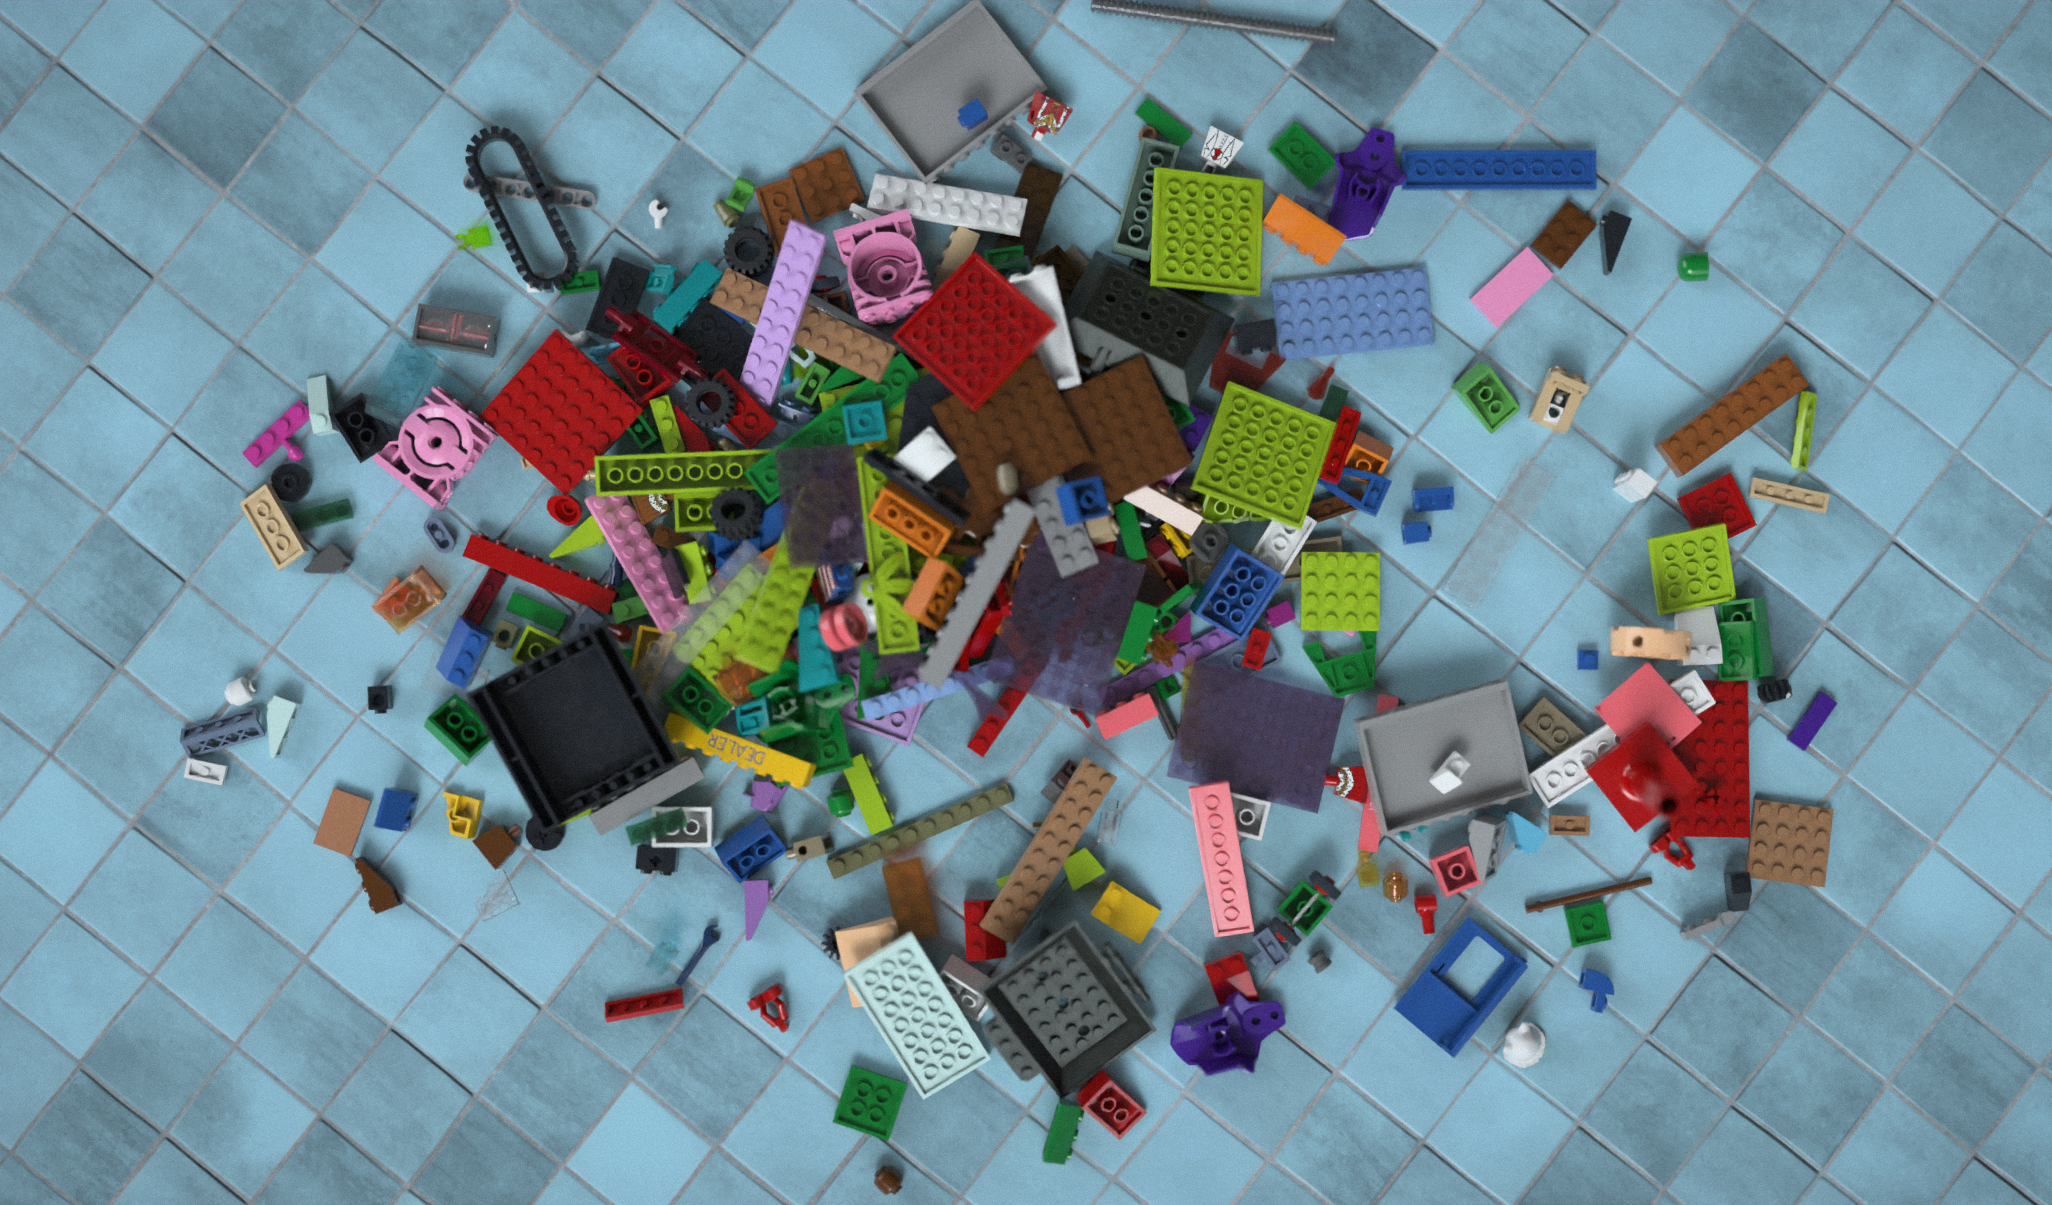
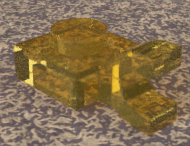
[1356,851,1380,888]

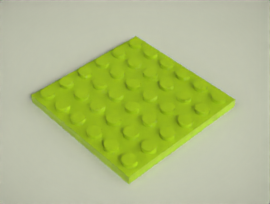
[1150,167,1264,297]
[1191,381,1336,531]

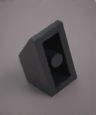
[1723,871,1752,912]

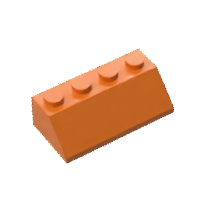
[868,480,958,559]

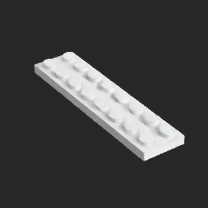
[867,174,1028,237]

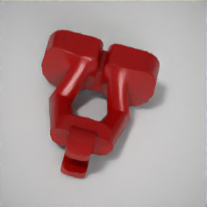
[1648,828,1696,870]
[746,982,789,1033]

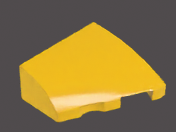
[443,791,484,839]

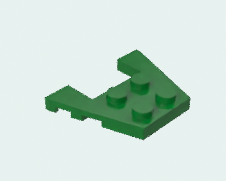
[1302,631,1377,698]

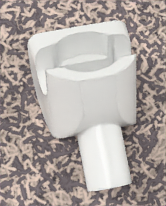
[649,199,668,229]

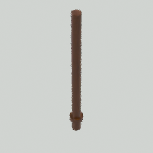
[1525,877,1653,913]

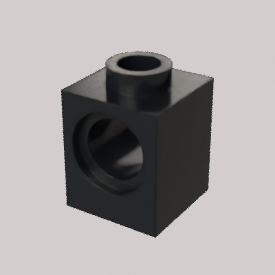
[367,685,393,714]

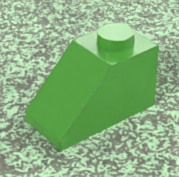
[794,362,831,408]

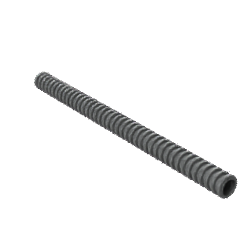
[1091,0,1337,46]

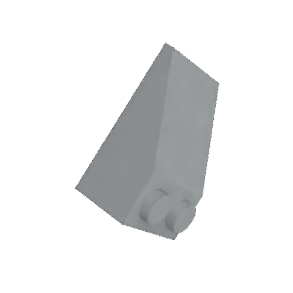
[1468,813,1507,883]

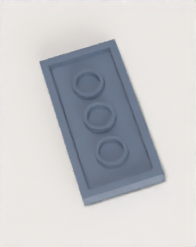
[1195,627,1282,697]

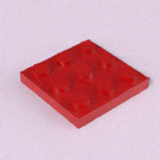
[1677,473,1757,539]

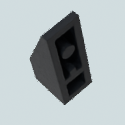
[1598,210,1632,276]

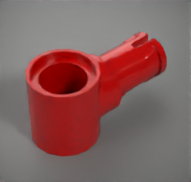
[1414,894,1437,934]

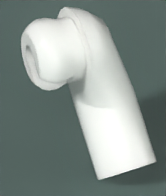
[561,329,589,346]

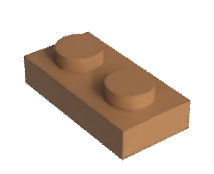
[1549,815,1590,836]

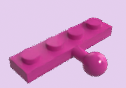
[242,400,310,468]

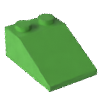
[1451,361,1521,434]

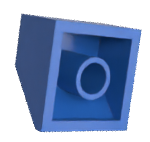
[1055,476,1111,527]
[373,787,418,832]

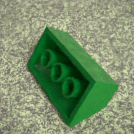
[1718,597,1774,677]

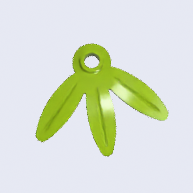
[861,552,916,621]

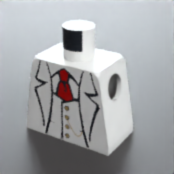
[1200,126,1244,174]

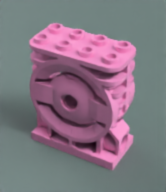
[833,208,934,328]
[372,386,499,511]

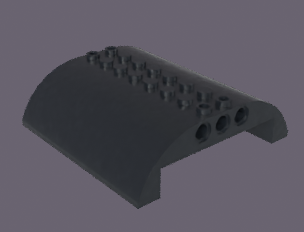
[466,620,682,834]

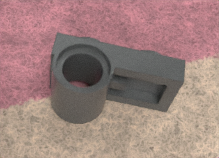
[990,134,1033,174]

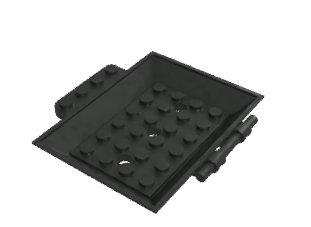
[1063,250,1235,407]
[976,919,1157,1100]

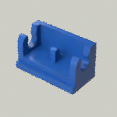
[1411,486,1455,513]

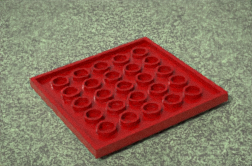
[892,252,1058,412]
[479,329,645,495]

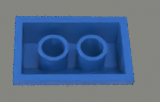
[436,615,495,689]
[714,814,787,883]

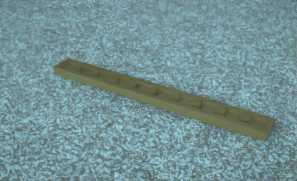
[826,783,1014,879]

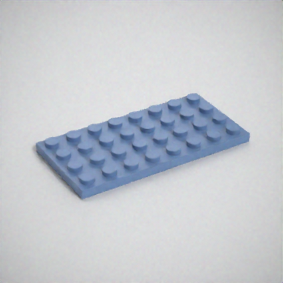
[1271,267,1434,361]

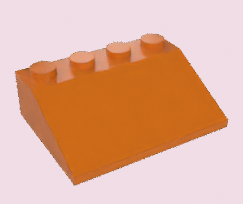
[1262,193,1347,266]

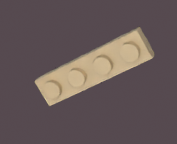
[1747,477,1830,514]

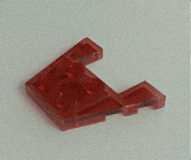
[1209,332,1286,394]

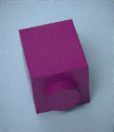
[1264,600,1296,629]

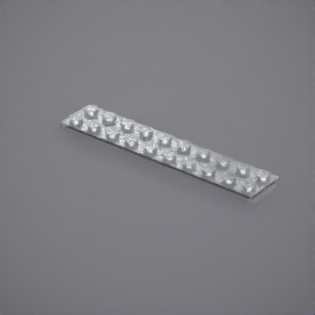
[632,539,771,706]

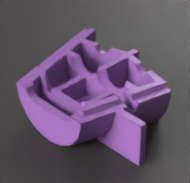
[742,780,790,813]

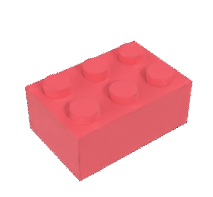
[1094,692,1159,740]

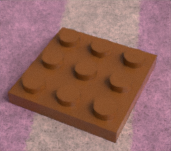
[789,147,865,224]

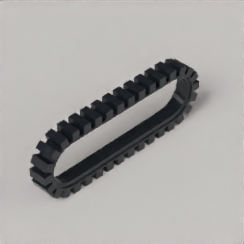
[465,126,580,293]

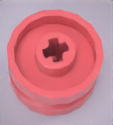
[820,602,868,651]

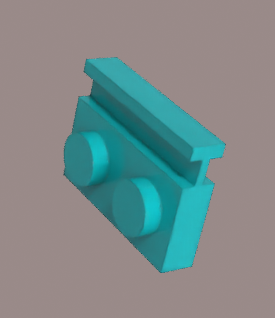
[644,264,678,295]

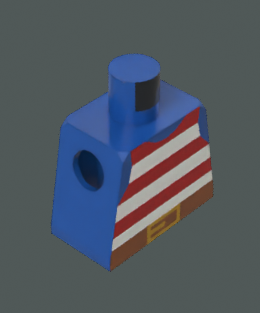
[816,561,854,605]

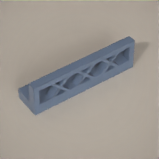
[180,707,266,758]

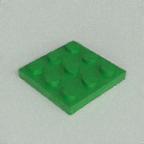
[833,1065,908,1141]

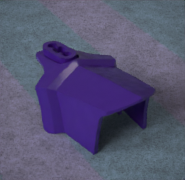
[1329,127,1408,241]
[1170,991,1286,1077]

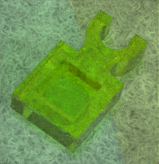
[455,225,493,251]

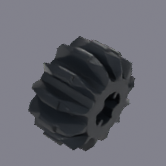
[1757,679,1792,704]
[821,926,846,960]

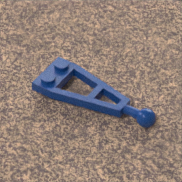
[1317,467,1392,517]

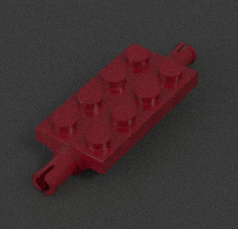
[605,304,710,384]

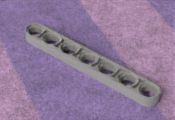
[463,174,597,210]

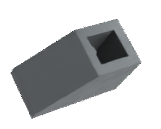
[1040,759,1078,805]

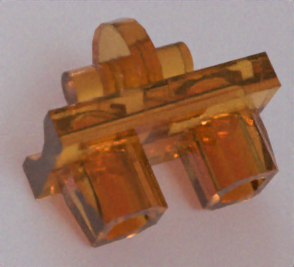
[1145,632,1179,667]

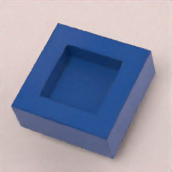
[1577,650,1598,670]

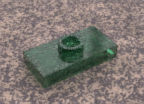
[1318,384,1349,423]

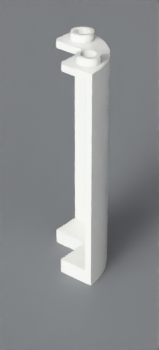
[1008,265,1081,391]

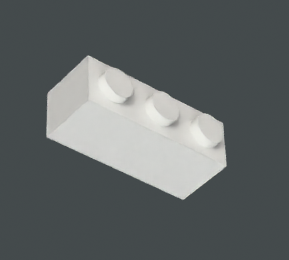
[1613,468,1658,503]

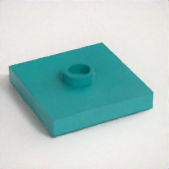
[842,400,888,445]

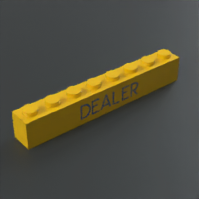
[664,712,816,789]

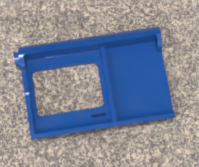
[1394,917,1528,1058]

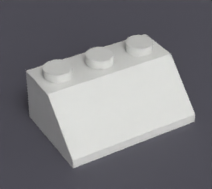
[939,954,991,1022]

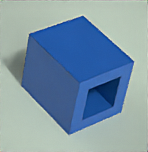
[957,98,988,131]
[1401,521,1432,545]

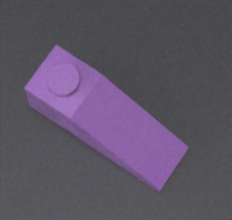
[744,879,774,940]

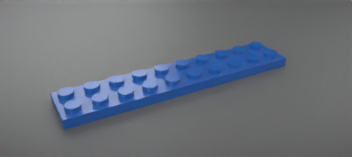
[1401,150,1597,191]

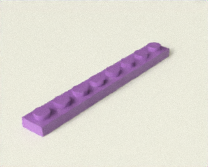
[1096,628,1238,709]

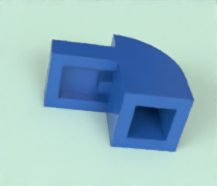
[1578,968,1614,1013]

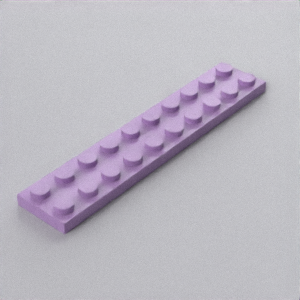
[739,219,828,415]

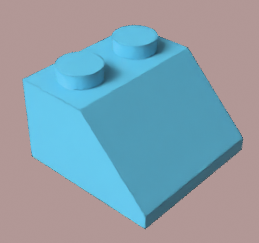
[1505,811,1548,855]

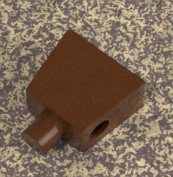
[472,823,523,870]

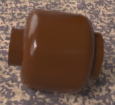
[874,1165,903,1195]

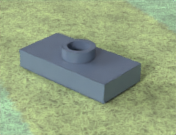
[563,607,604,640]

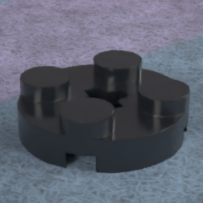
[270,463,312,503]
[525,816,566,851]

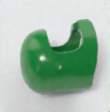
[1677,252,1709,282]

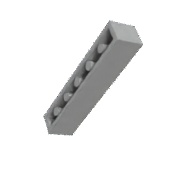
[589,754,705,836]

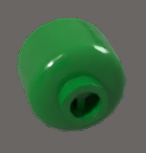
[827,787,854,818]

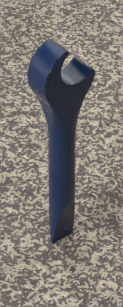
[675,924,720,987]

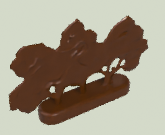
[937,486,1041,561]

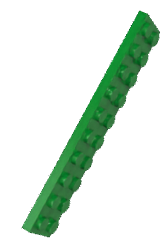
[743,353,921,504]

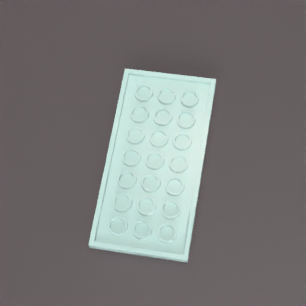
[842,931,991,1100]

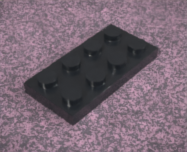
[585,257,650,341]

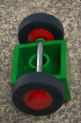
[1269,870,1341,947]

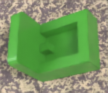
[726,177,755,212]

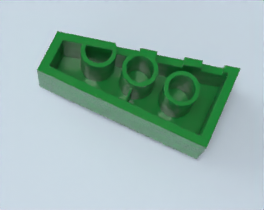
[857,635,897,719]

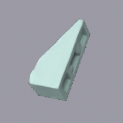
[307,375,339,436]
[267,695,302,759]

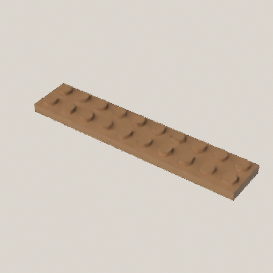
[710,268,897,383]
[980,757,1117,945]

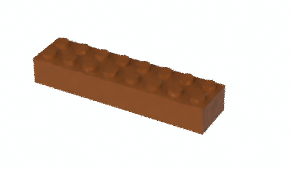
[1654,353,1809,478]

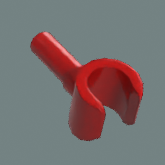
[1070,703,1091,729]

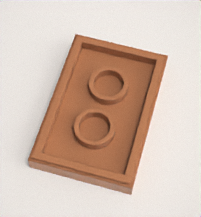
[313,788,372,857]

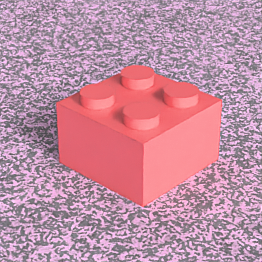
[1428,845,1483,897]

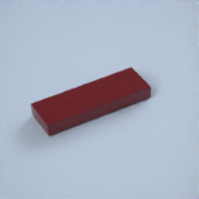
[462,567,508,625]

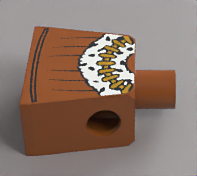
[631,494,674,526]

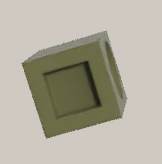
[492,619,522,651]

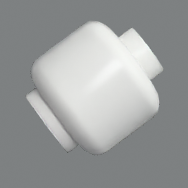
[224,677,256,706]

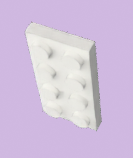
[1251,515,1317,575]

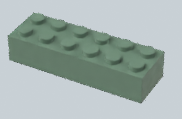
[1111,137,1180,262]

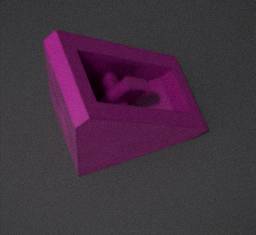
[1160,612,1191,643]

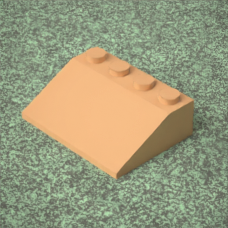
[835,916,900,1007]

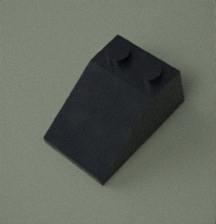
[328,393,394,463]

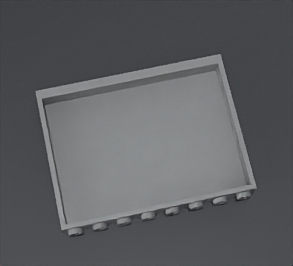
[854,0,1048,184]
[1353,678,1533,837]

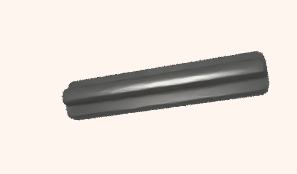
[1146,685,1179,741]

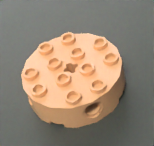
[1609,627,1692,660]

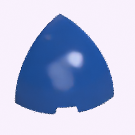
[708,531,761,580]

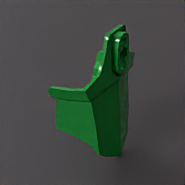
[747,658,857,743]

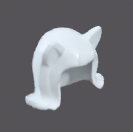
[1503,1022,1546,1068]

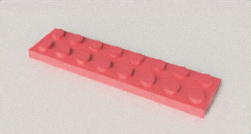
[1189,780,1254,937]

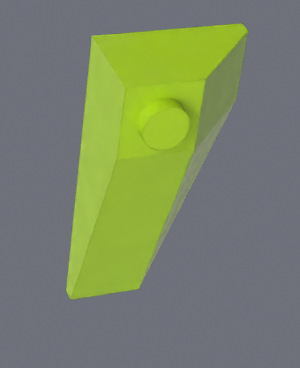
[1197,492,1271,525]

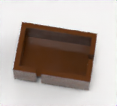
[1113,549,1178,609]

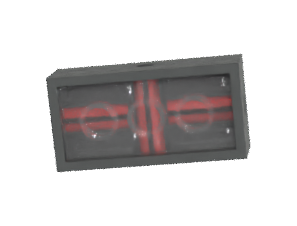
[411,303,501,358]

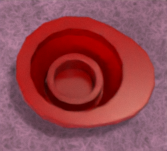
[547,494,582,526]

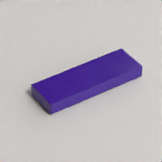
[1786,692,1837,751]

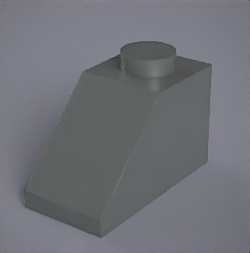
[304,543,353,574]

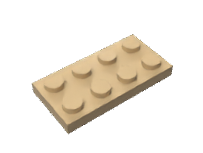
[239,483,309,571]

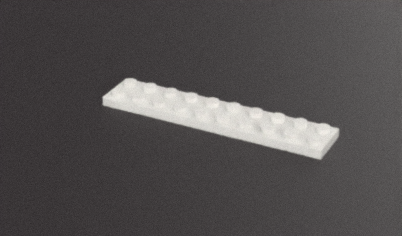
[1529,669,1716,808]

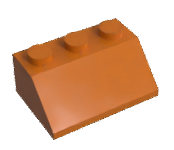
[902,557,966,632]

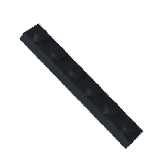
[862,447,972,527]

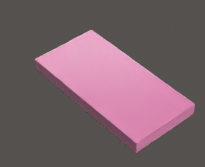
[1470,247,1554,328]

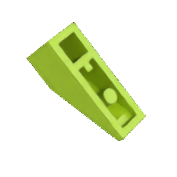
[549,515,607,559]

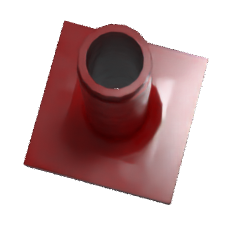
[1584,721,1699,832]

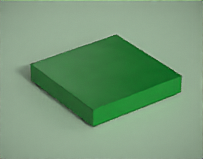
[1159,579,1204,613]
[1563,900,1611,947]

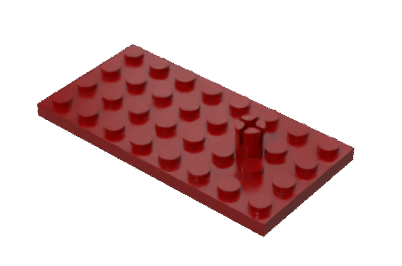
[1668,679,1750,838]

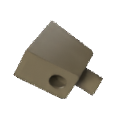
[785,832,835,862]

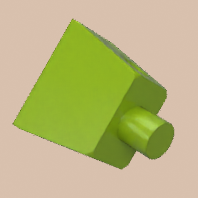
[1063,846,1105,891]

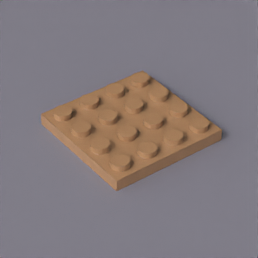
[1745,799,1834,887]

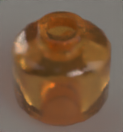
[1382,872,1408,903]

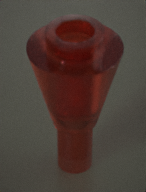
[1307,367,1335,400]

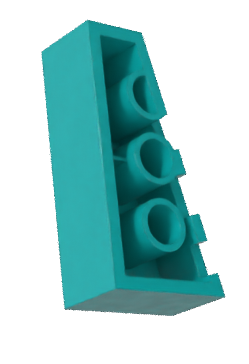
[653,259,722,336]
[798,604,843,693]

